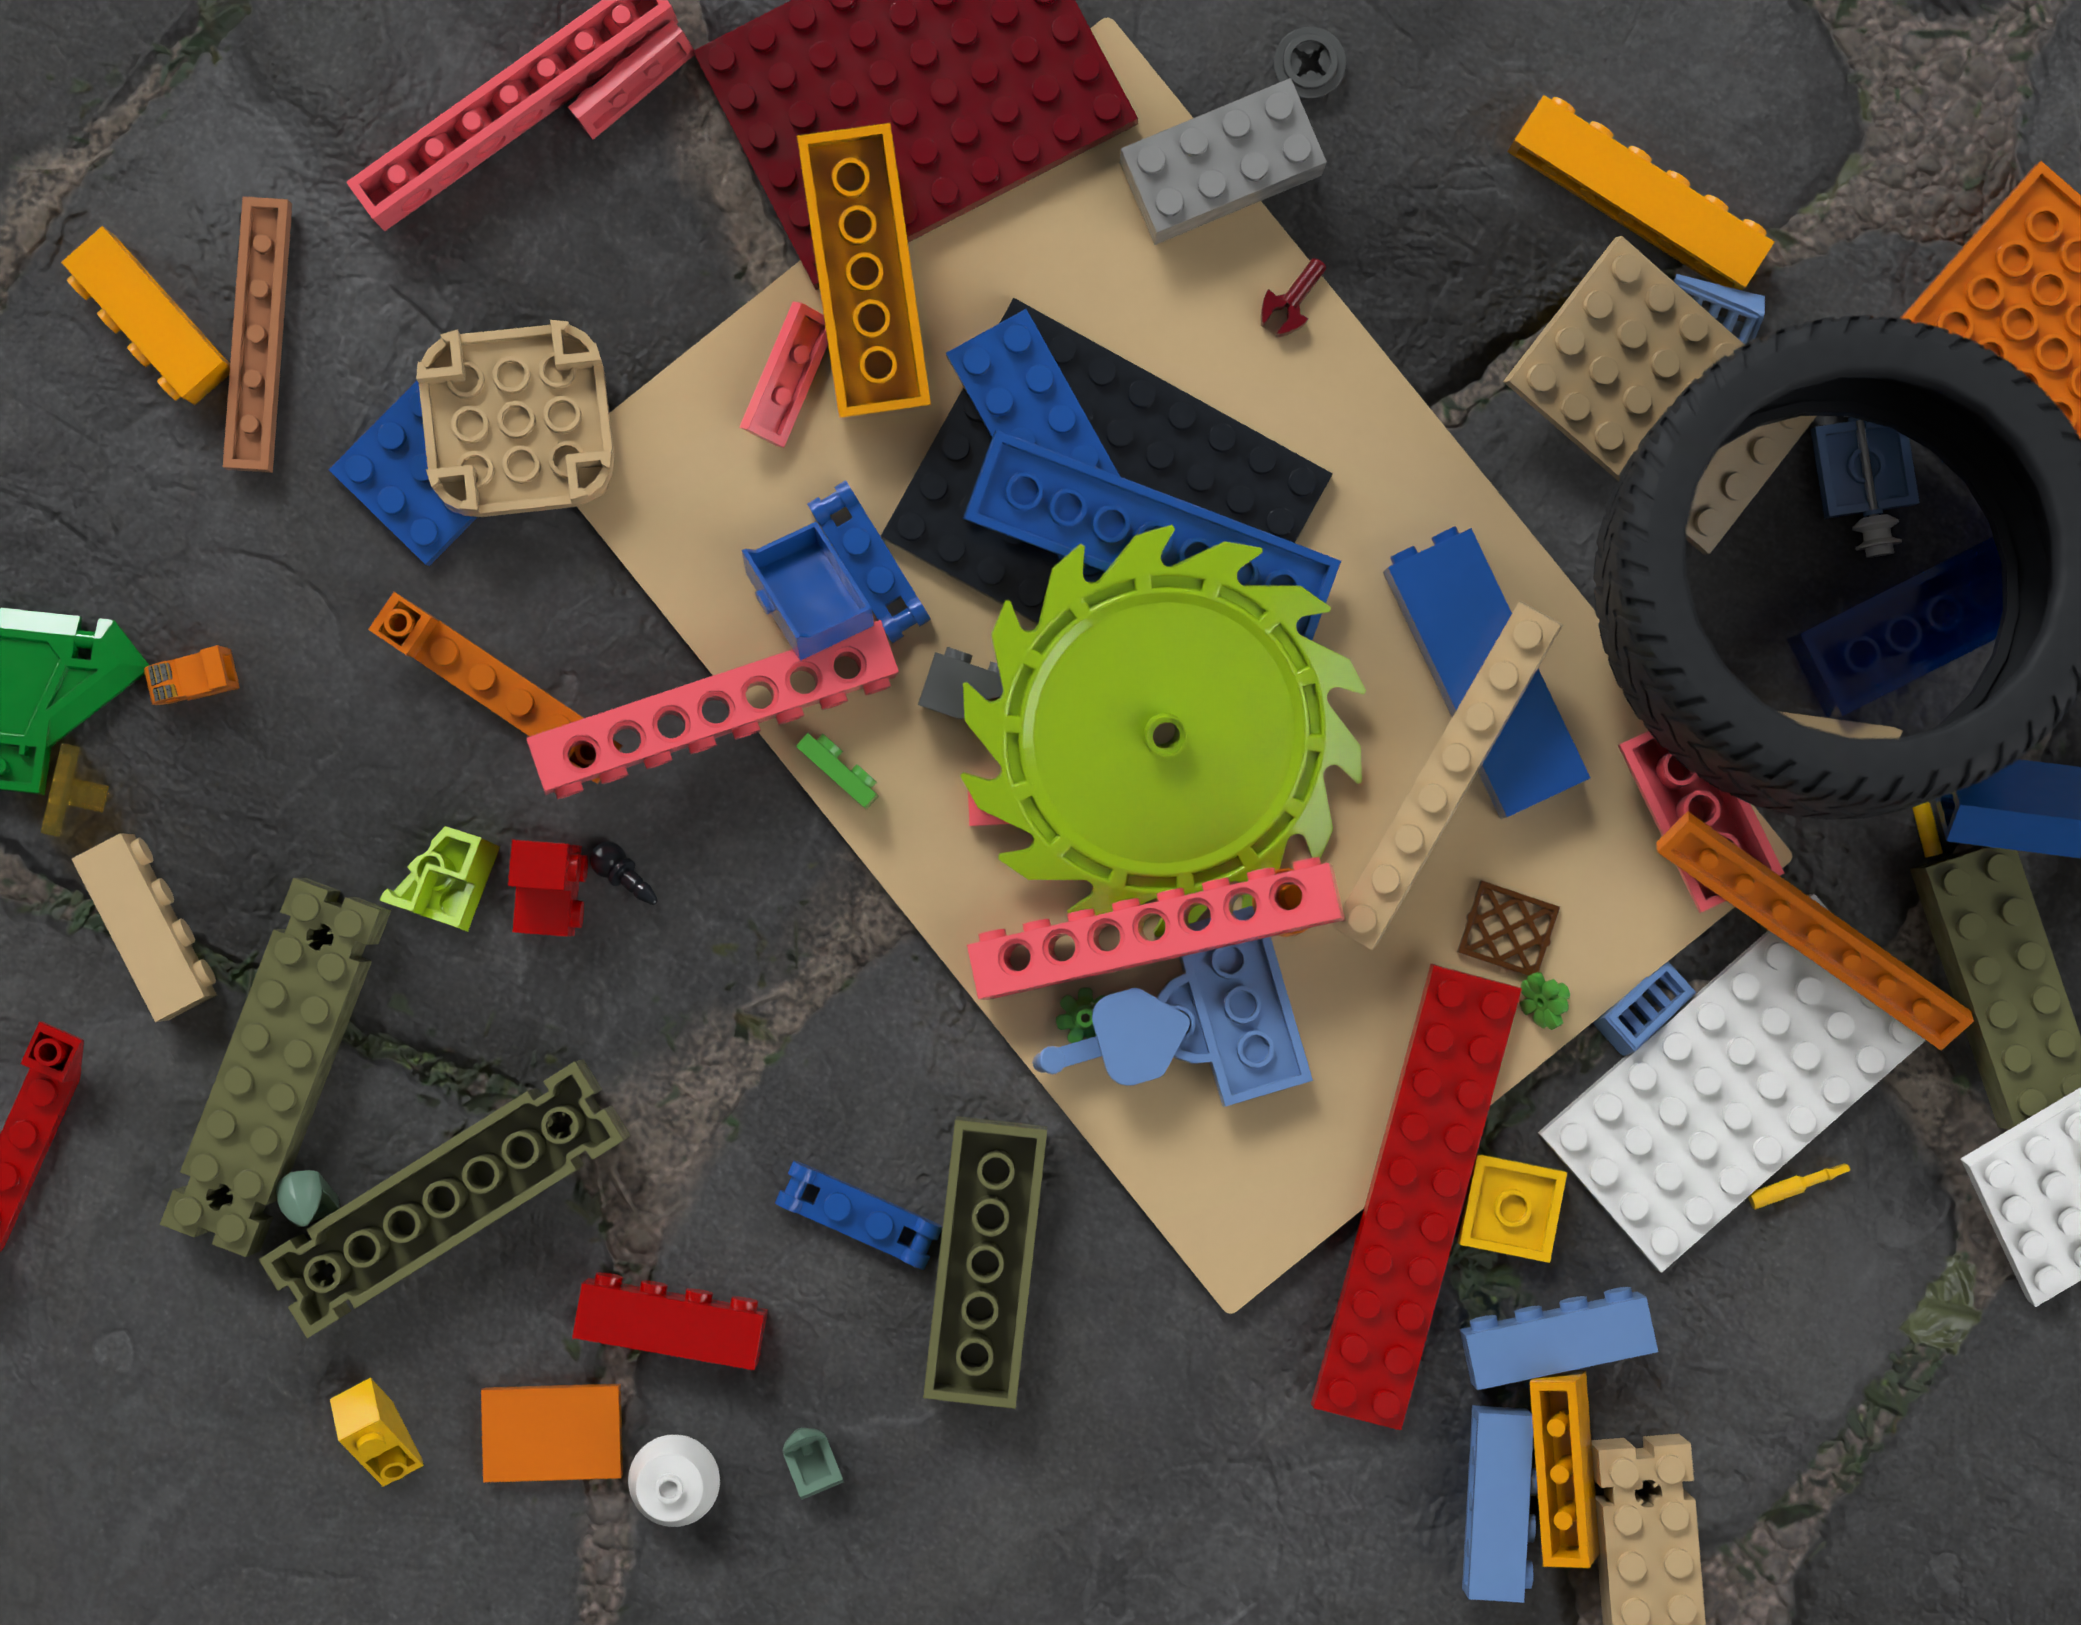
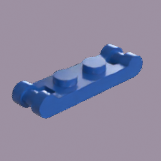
[807,480,931,643]
[775,1161,943,1270]

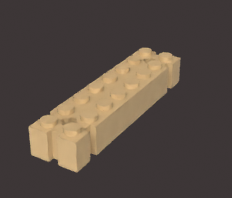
[1591,1434,1706,1625]

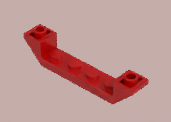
[0,1021,84,1252]

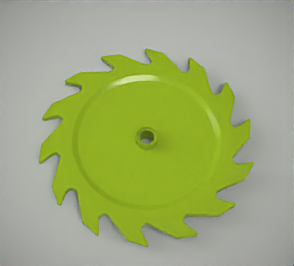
[960,525,1366,937]

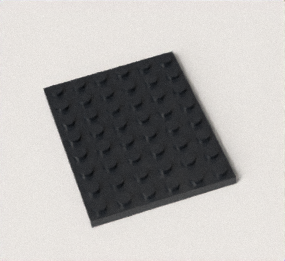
[881,298,1333,624]

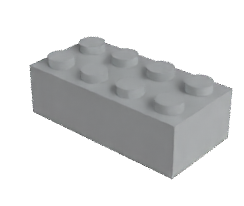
[1120,78,1327,245]

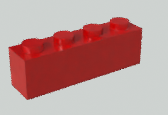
[572,1272,768,1370]

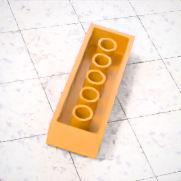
[797,123,931,418]

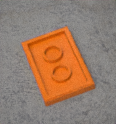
[481,1384,623,1483]

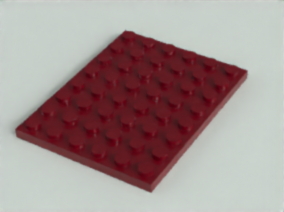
[693,0,1138,290]

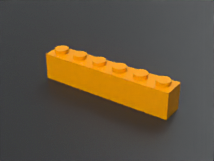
[1507,95,1775,290]

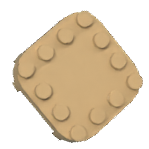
[416,320,614,517]

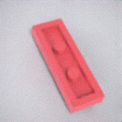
[568,20,694,140]
[739,302,828,448]

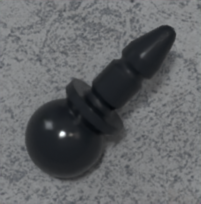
[590,842,658,905]

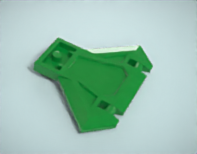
[0,607,150,795]

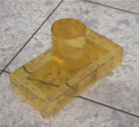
[41,743,109,837]

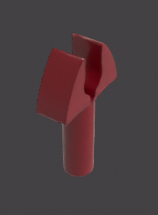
[1261,258,1326,338]

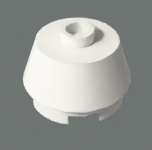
[628,1435,720,1527]

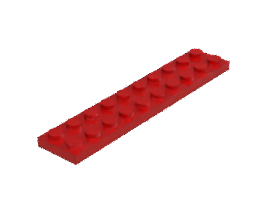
[1311,964,1522,1430]

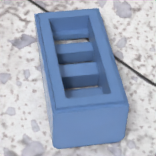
[1674,274,1765,344]
[1594,961,1696,1056]

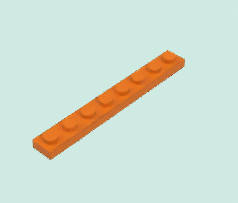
[1656,811,1974,1051]

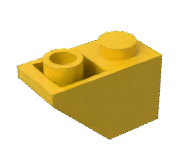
[330,1378,424,1487]

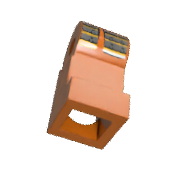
[144,645,240,705]

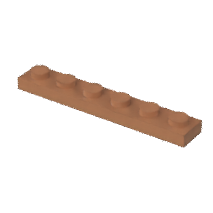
[223,197,292,473]

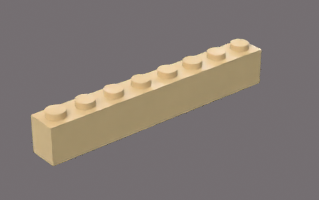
[1331,602,1563,950]

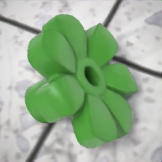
[1520,972,1570,1030]
[1056,987,1105,1043]

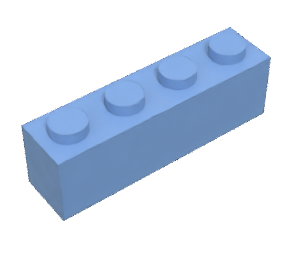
[1459,1287,1658,1390]
[1462,1405,1538,1603]

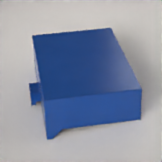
[742,522,874,661]

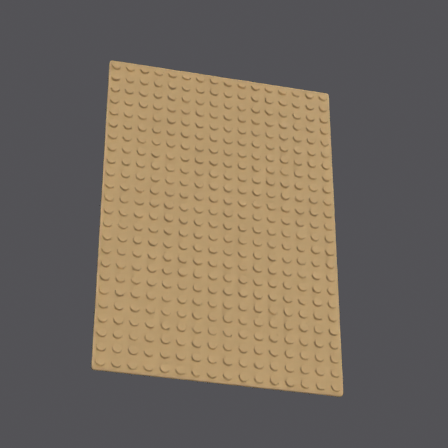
[577,18,1792,1314]

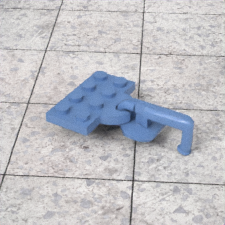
[1033,906,1313,1107]

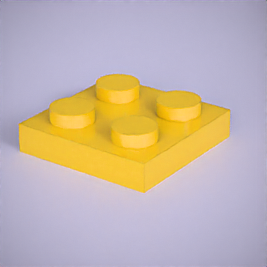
[1457,1154,1567,1263]

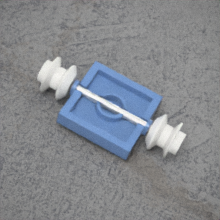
[1811,416,1919,558]

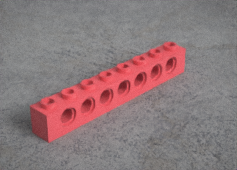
[346,0,678,232]
[526,620,899,799]
[967,857,1345,1000]

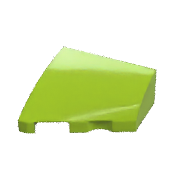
[380,826,500,932]

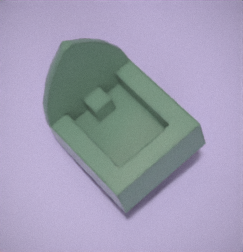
[276,1170,340,1227]
[782,1427,844,1500]

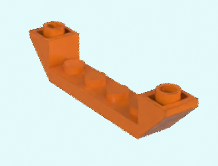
[368,592,623,784]

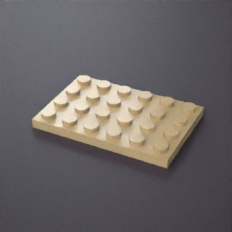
[1503,236,1816,554]

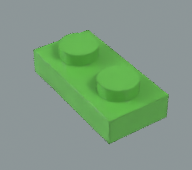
[796,733,879,809]

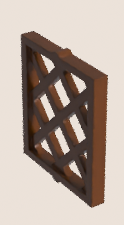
[1457,881,1560,976]

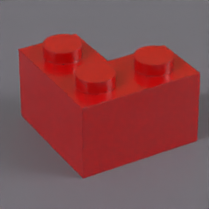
[508,840,588,937]

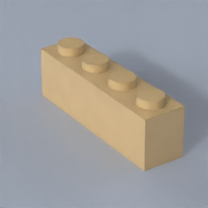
[72,833,217,1022]

